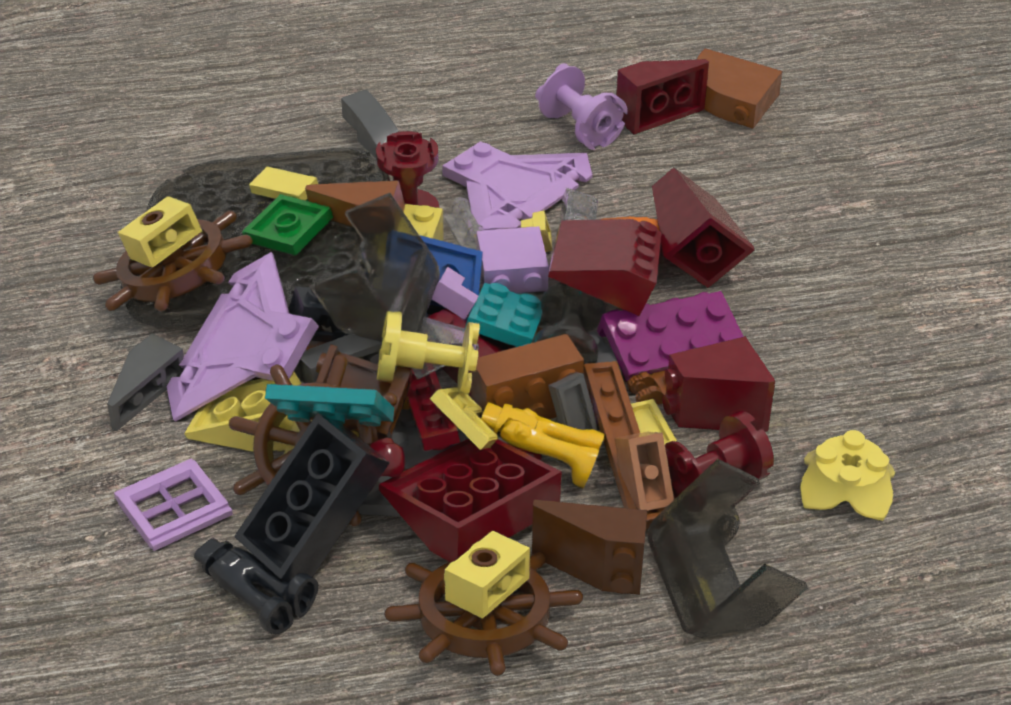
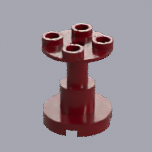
[376,131,439,208]
[665,411,774,510]

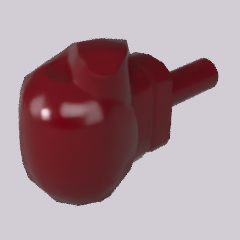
[370,438,405,478]

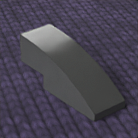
[341,89,399,158]

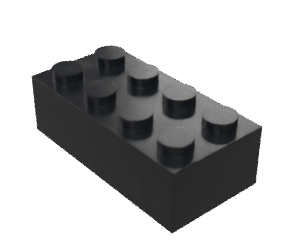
[234,413,390,581]

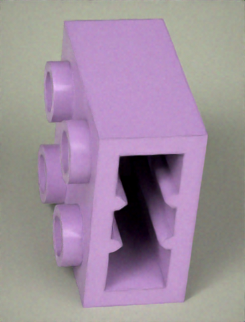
[477,226,549,293]

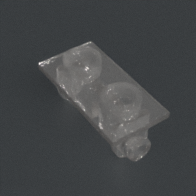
[444,197,484,250]

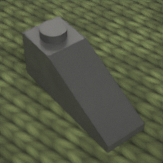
[107,333,184,431]

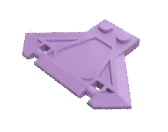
[442,141,592,232]
[166,252,319,422]

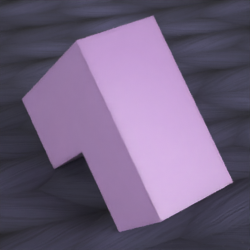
[429,267,479,320]

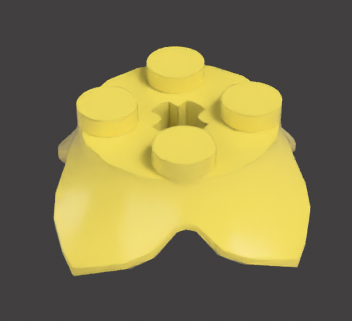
[800,430,895,521]

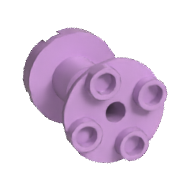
[535,63,627,150]

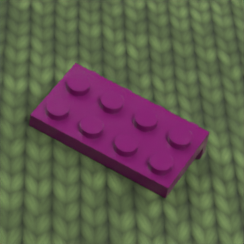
[597,291,744,382]

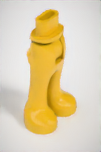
[481,402,605,489]

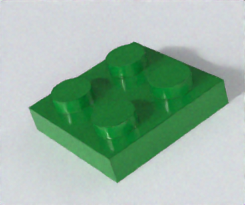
[242,194,333,256]

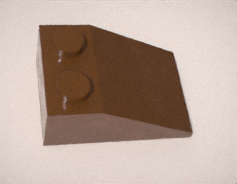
[532,500,647,595]

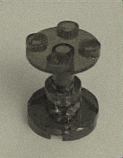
[532,282,607,364]

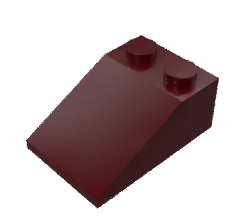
[616,59,709,135]

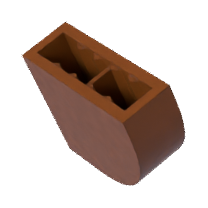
[697,48,782,129]

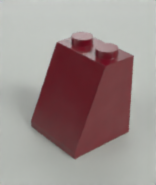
[662,336,775,432]

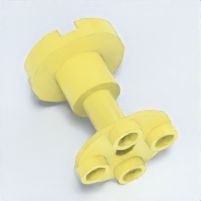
[377,311,480,394]

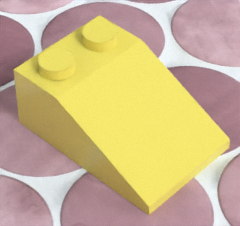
[184,371,302,452]

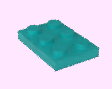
[465,283,546,347]
[265,384,394,426]

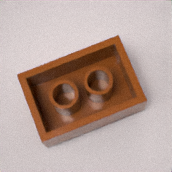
[471,334,584,434]

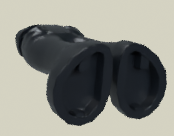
[194,538,319,635]

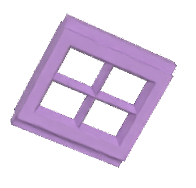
[114,458,233,551]

